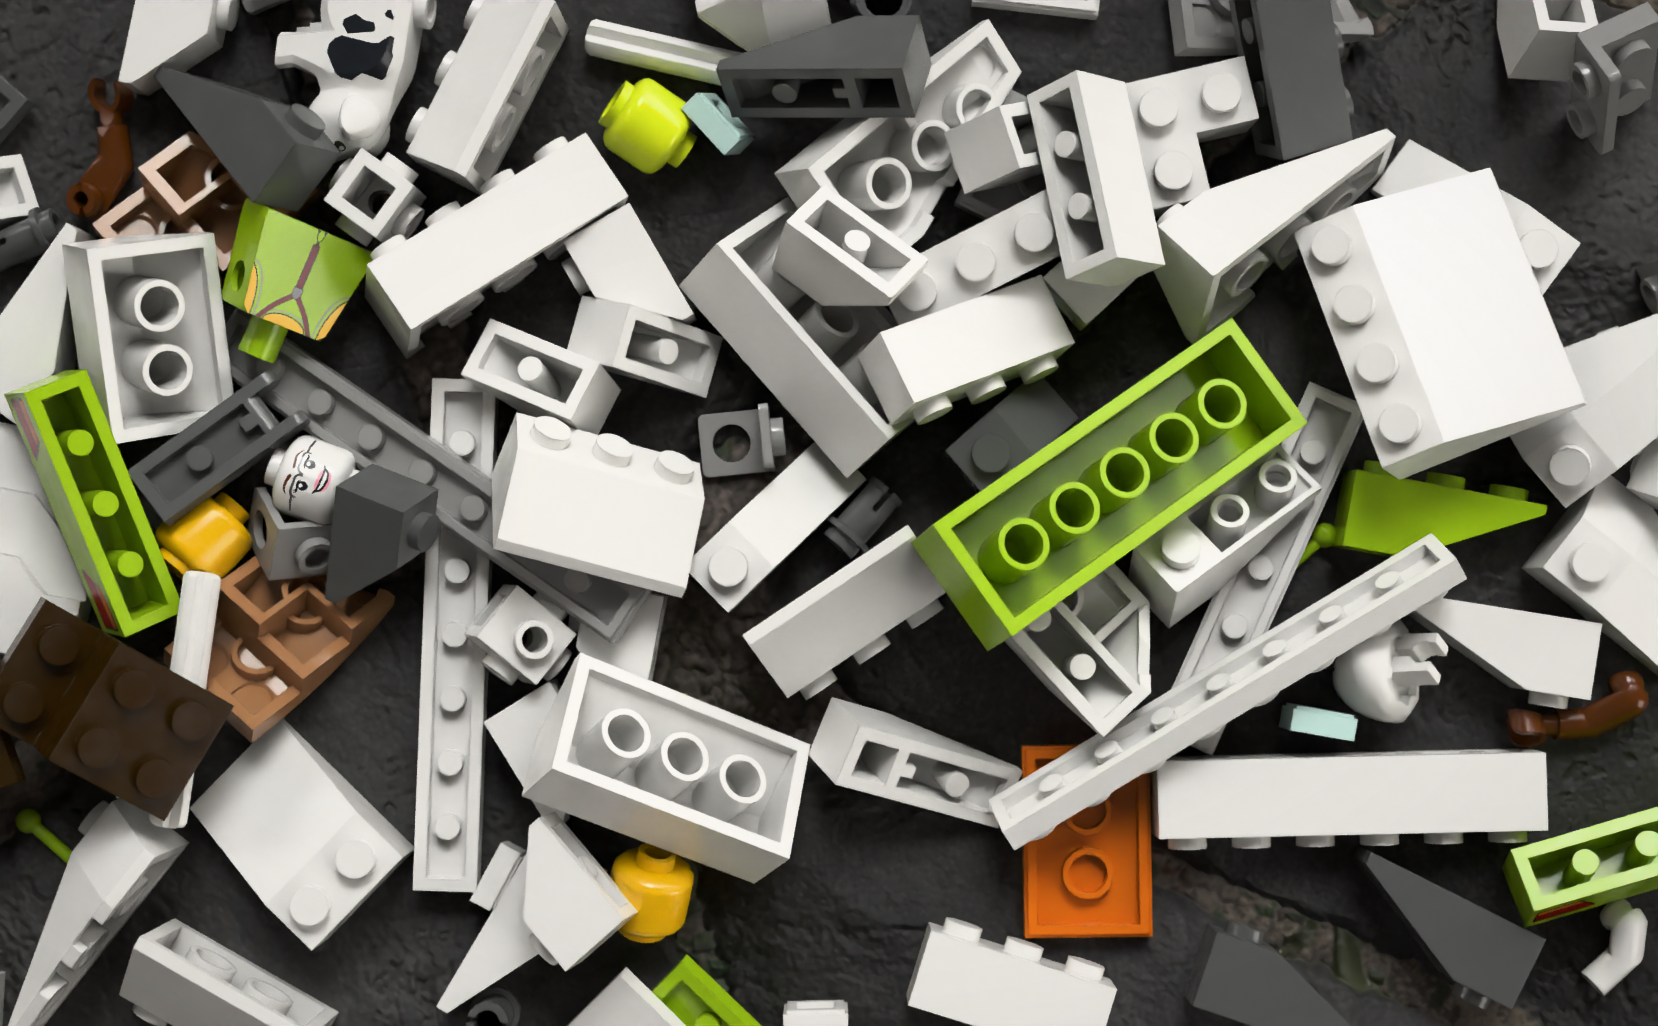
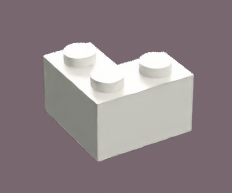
[1125,56,1259,218]

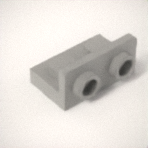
[1566,2,1658,155]

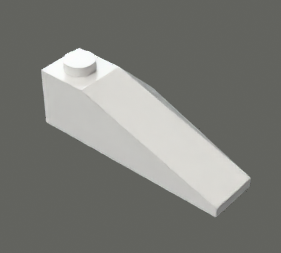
[774,19,1022,246]
[1153,128,1396,344]
[1510,313,1658,508]
[1522,475,1658,676]
[8,799,189,1026]

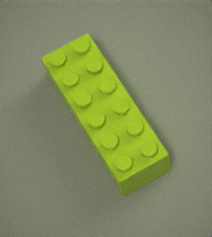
[911,318,1308,651]

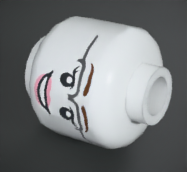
[264,435,361,525]

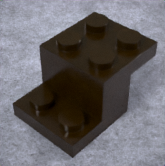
[0,597,234,821]

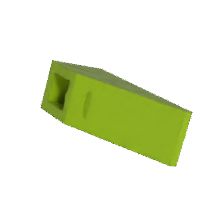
[1331,460,1548,557]

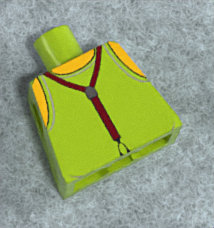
[222,198,373,363]

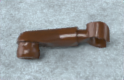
[66,78,134,219]
[1506,671,1649,749]

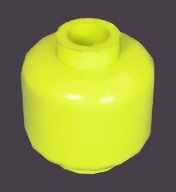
[598,78,697,174]

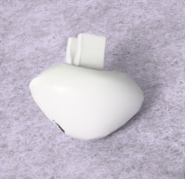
[1332,620,1449,724]

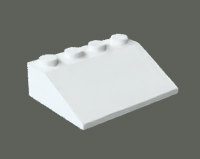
[1293,168,1587,480]

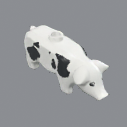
[275,0,437,163]

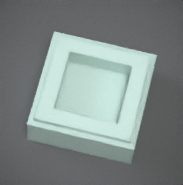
[681,93,754,155]
[1279,703,1358,742]

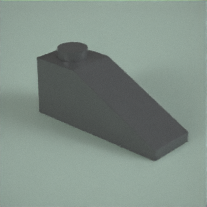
[716,15,932,118]
[154,66,341,211]
[1352,845,1546,1011]
[1184,919,1351,1026]

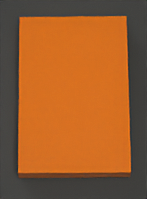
[1021,744,1153,938]

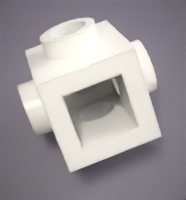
[324,147,427,247]
[464,584,576,686]

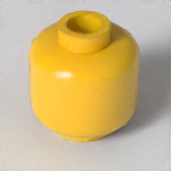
[155,492,253,580]
[610,843,694,943]

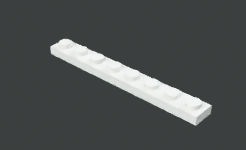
[412,378,499,892]
[988,533,1467,851]

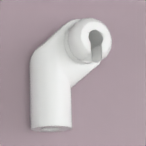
[1581,899,1648,996]

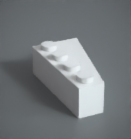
[364,132,629,359]

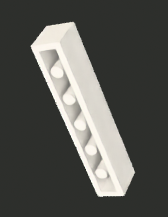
[1150,748,1548,850]

